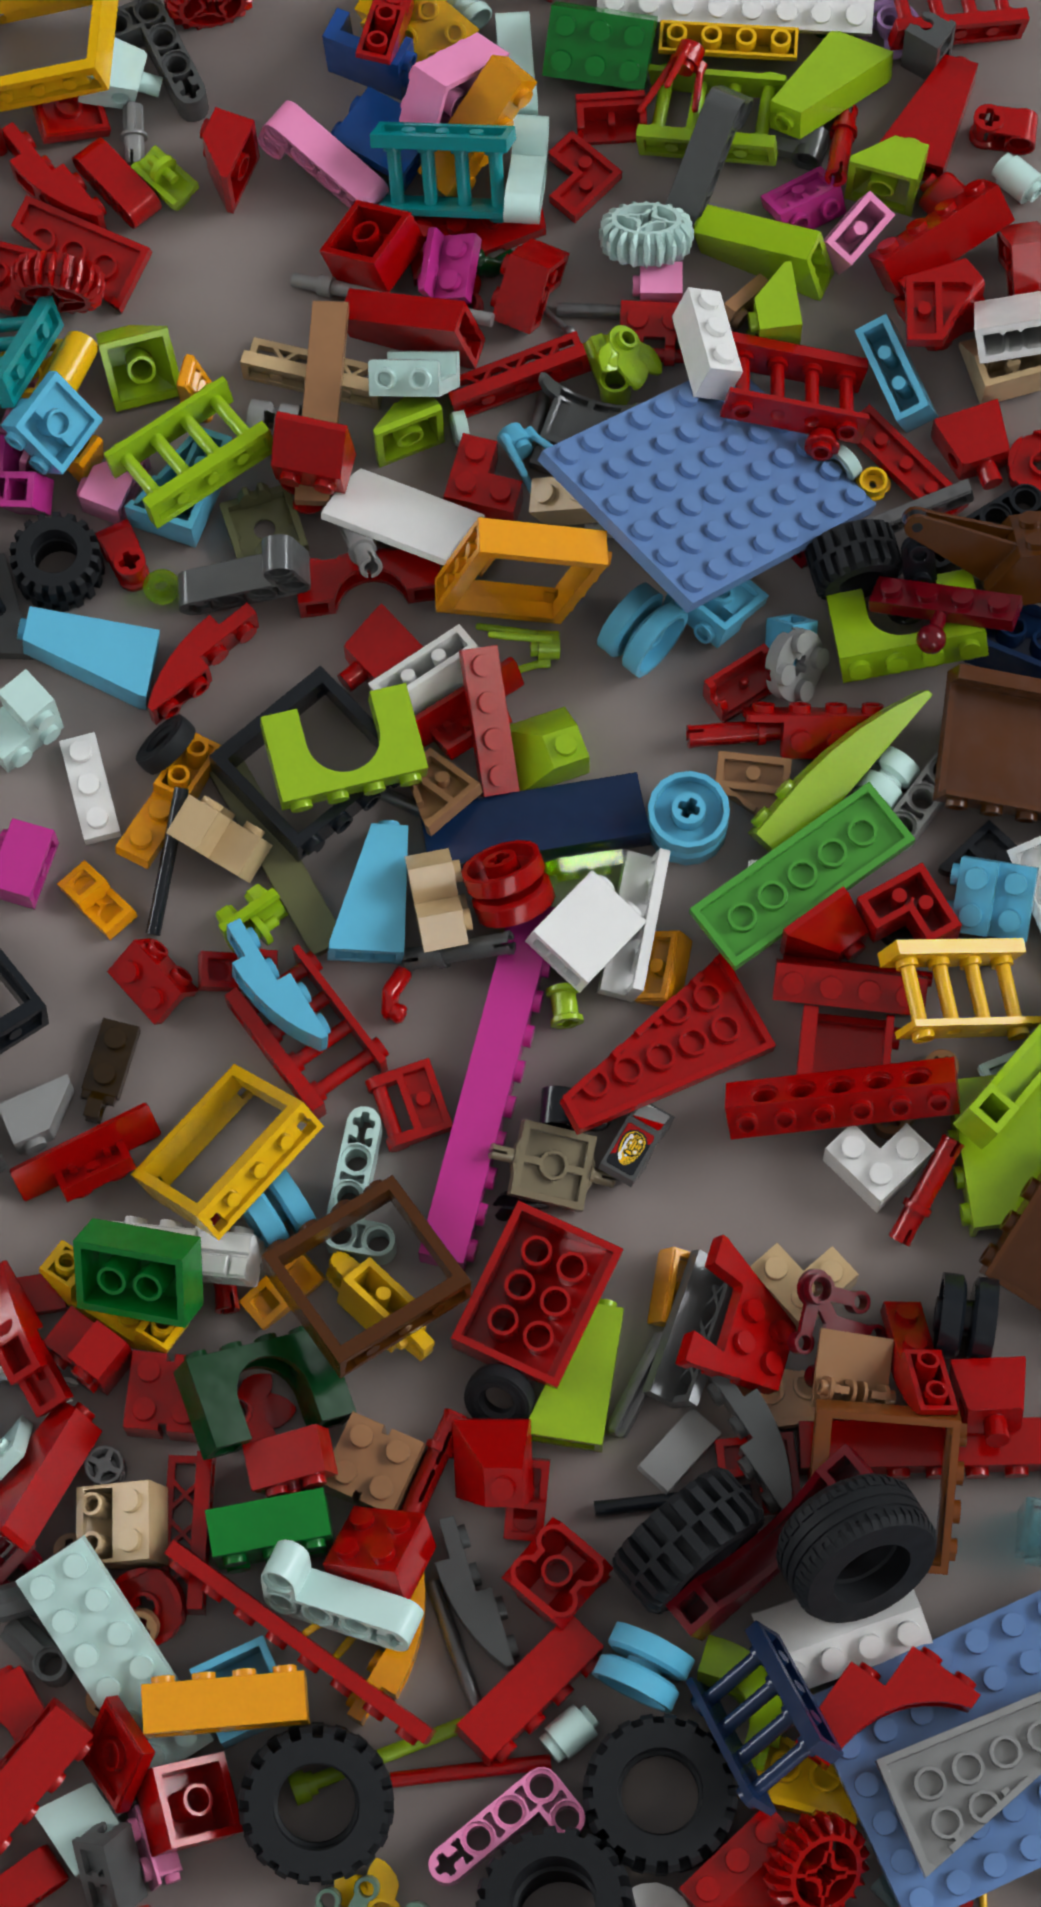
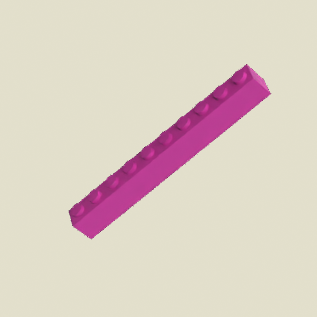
[418,906,555,1272]

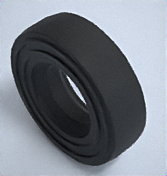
[136,714,196,775]
[464,1364,535,1419]

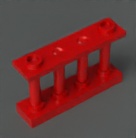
[888,0,1030,51]
[720,331,870,444]
[224,944,389,1120]

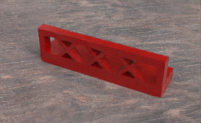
[448,331,591,418]
[160,1451,216,1616]

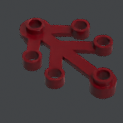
[787,1269,887,1388]

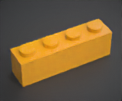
[417,55,538,197]
[141,1664,310,1739]

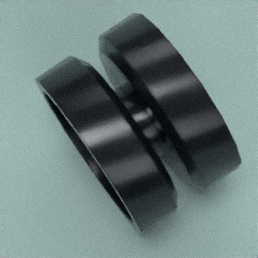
[933,1272,1000,1359]

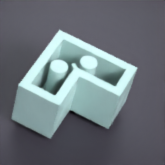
[0,669,64,773]

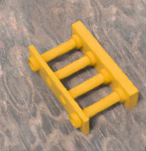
[877,938,1041,1044]

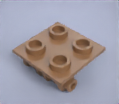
[810,1328,896,1407]

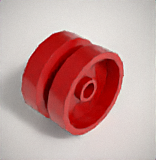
[461,840,556,928]

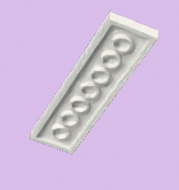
[597,0,874,37]

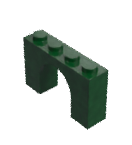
[173,1326,357,1460]

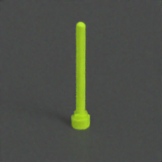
[288,1716,464,1806]

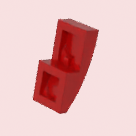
[198,949,278,992]
[503,1457,551,1541]

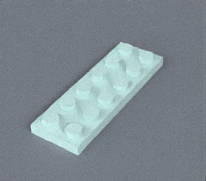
[15,1535,216,1769]

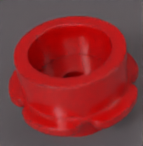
[804,428,840,461]

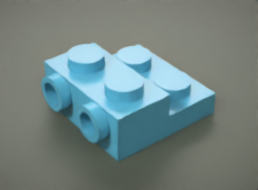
[0,371,104,475]
[663,580,769,649]
[947,855,1039,942]

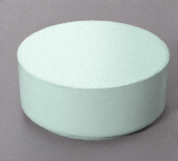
[449,410,470,447]
[830,445,863,481]

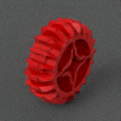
[164,0,254,31]
[9,250,106,315]
[762,1809,870,1907]

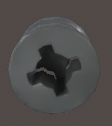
[84,1445,127,1485]

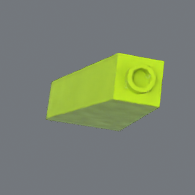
[770,31,893,139]
[693,204,835,301]
[529,1299,624,1453]

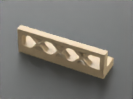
[240,337,383,410]

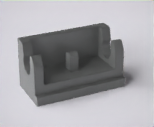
[901,12,956,80]
[72,1822,148,1907]

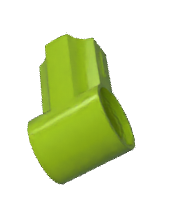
[583,333,631,405]

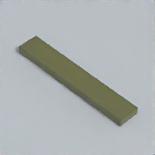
[209,761,336,958]

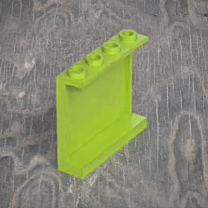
[946,1074,1041,1237]

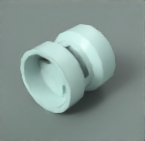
[446,0,493,30]

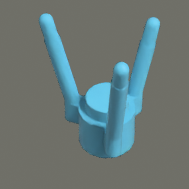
[497,422,553,494]

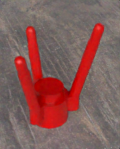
[637,39,708,114]

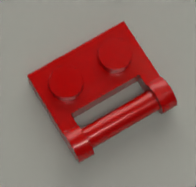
[365,1058,453,1153]

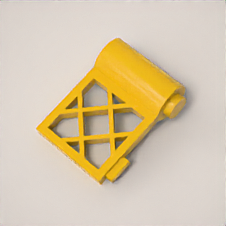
[0,331,99,400]

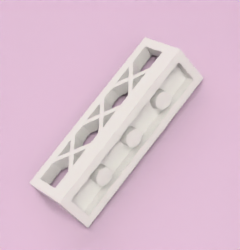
[597,848,671,1002]

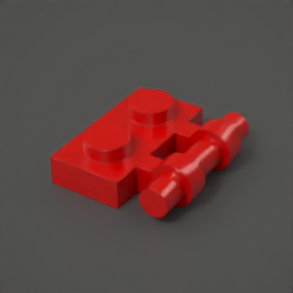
[620,300,685,367]

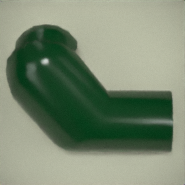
[476,249,513,278]

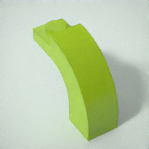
[697,1635,783,1771]

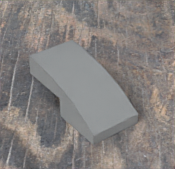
[637,1407,722,1495]

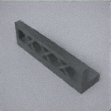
[642,1249,733,1408]

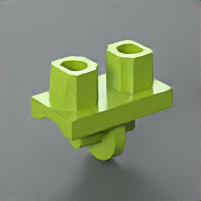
[130,145,199,211]
[215,884,288,953]

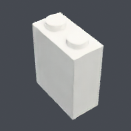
[974,291,1041,364]
[525,870,647,993]

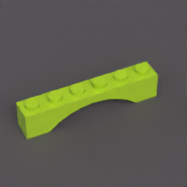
[953,1023,1041,1150]

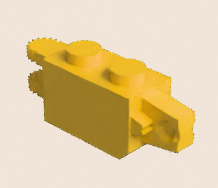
[326,1251,435,1361]

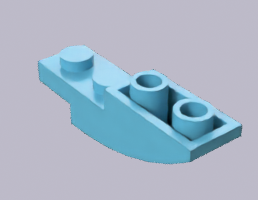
[227,918,331,1052]

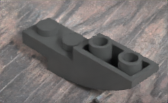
[706,1375,792,1514]
[435,1516,520,1672]

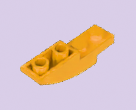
[115,733,222,869]
[345,1573,427,1726]

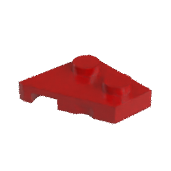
[905,275,975,347]

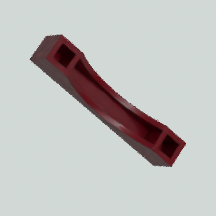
[665,1443,875,1641]

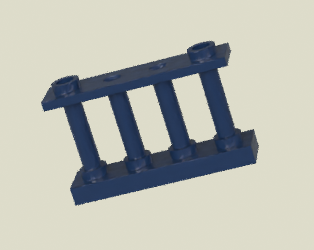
[685,1620,844,1816]

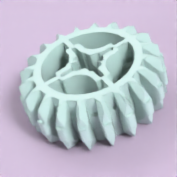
[599,201,694,269]

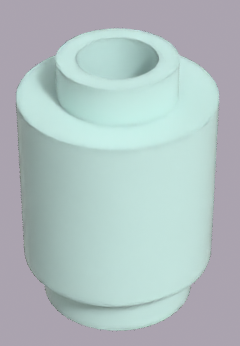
[991,153,1041,204]
[538,1704,599,1764]

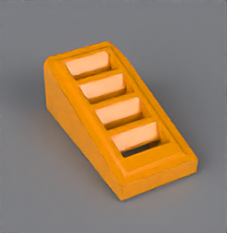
[176,354,213,423]

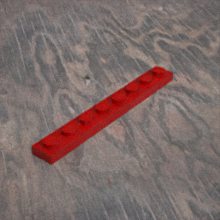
[164,1540,437,1746]

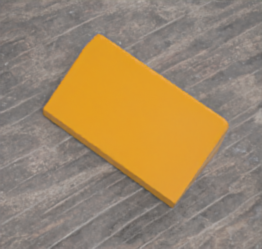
[634,930,692,1007]
[647,1247,691,1327]

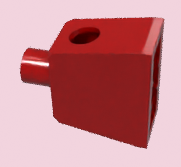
[930,399,1010,490]
[337,603,423,692]
[949,1356,1026,1448]

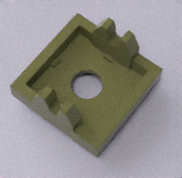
[219,482,310,559]

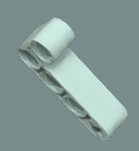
[495,11,538,115]
[503,114,549,224]
[325,1106,397,1265]
[261,1539,424,1652]

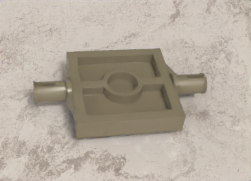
[488,1119,616,1212]

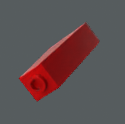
[878,54,979,181]
[343,288,486,369]
[0,1402,102,1554]

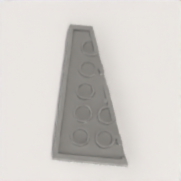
[875,1692,1041,1879]

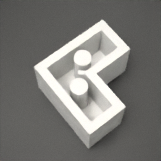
[823,1123,935,1213]

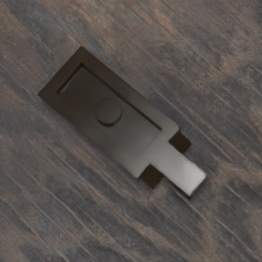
[80,1018,141,1124]

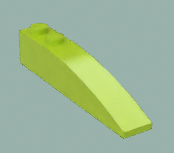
[748,690,933,852]

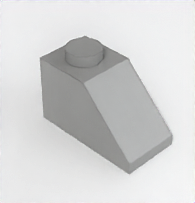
[0,1074,75,1155]

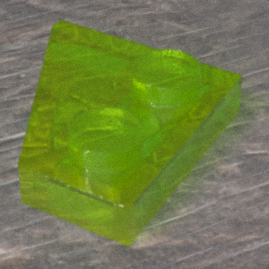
[544,849,625,883]

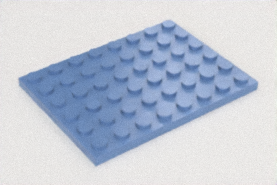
[537,379,877,613]
[812,1590,1041,1907]

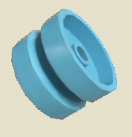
[597,582,688,678]
[647,771,730,866]
[242,1169,316,1248]
[592,1621,695,1713]

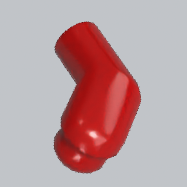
[381,966,412,1024]

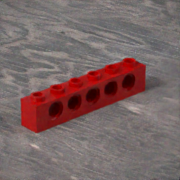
[725,1056,960,1140]

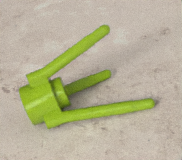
[475,623,561,673]

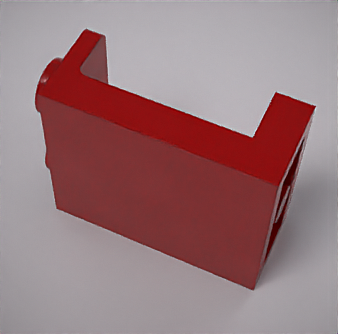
[796,1005,900,1075]

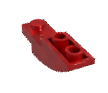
[355,0,414,65]
[2,122,107,229]
[148,602,259,725]
[0,1260,74,1418]
[880,1301,959,1415]

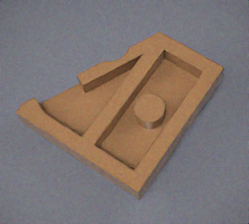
[724,273,769,332]
[410,747,483,836]
[715,751,792,815]

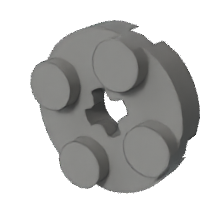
[765,627,830,702]

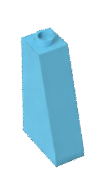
[17,606,160,710]
[327,820,408,964]

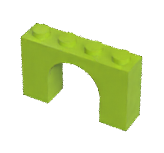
[826,569,989,683]
[260,683,429,813]

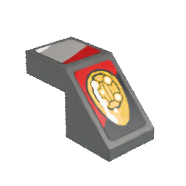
[598,1104,675,1187]

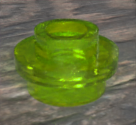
[143,569,178,605]

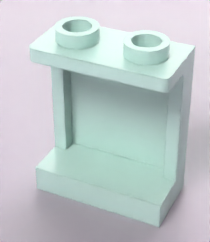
[368,350,460,397]

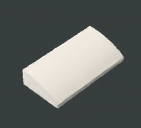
[321,468,485,566]

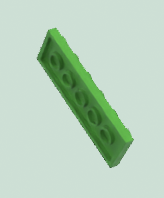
[689,782,915,971]

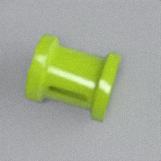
[545,982,584,1029]

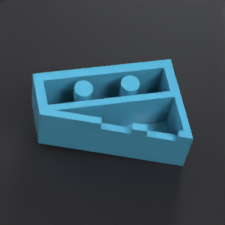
[124,427,232,548]

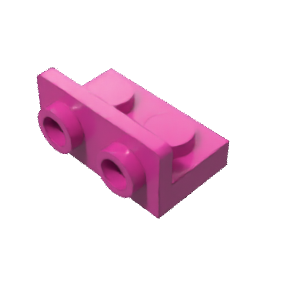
[760,166,846,229]
[417,227,482,304]

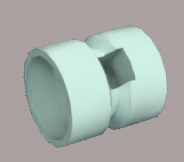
[852,746,920,810]

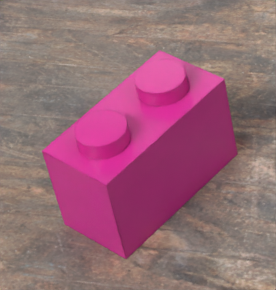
[0,818,59,910]

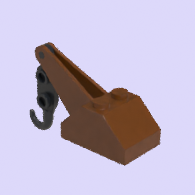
[887,506,1041,625]

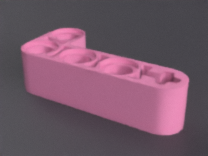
[257,100,389,209]
[428,1767,586,1886]

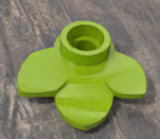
[597,325,662,391]

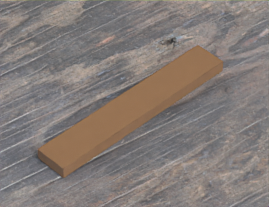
[294,301,349,506]

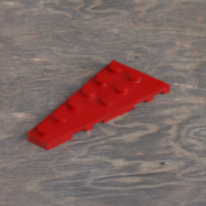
[559,953,776,1135]

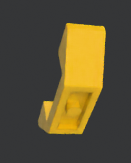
[39,1240,190,1353]

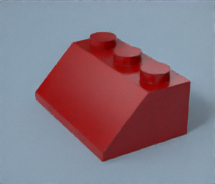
[678,1810,801,1907]

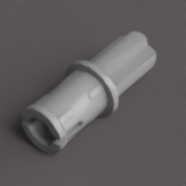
[120,101,148,166]

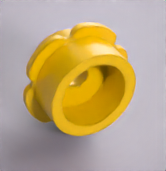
[856,467,891,501]

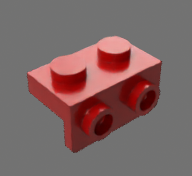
[107,938,198,1025]

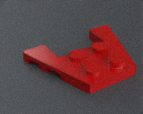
[675,1234,796,1395]

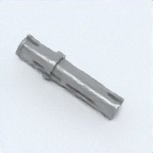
[337,525,383,578]

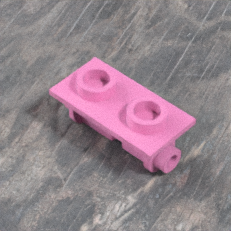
[125,1804,183,1892]

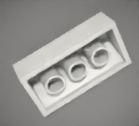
[751,1589,933,1689]

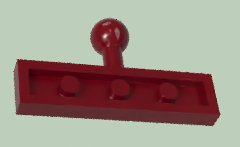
[869,576,1023,654]

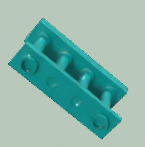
[370,121,516,223]
[0,296,64,409]

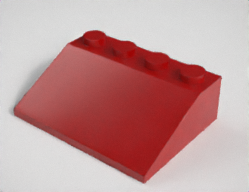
[451,1200,624,1389]

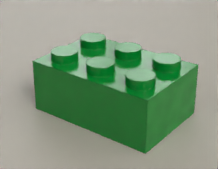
[542,1,658,90]
[73,1218,204,1328]
[205,1487,335,1574]

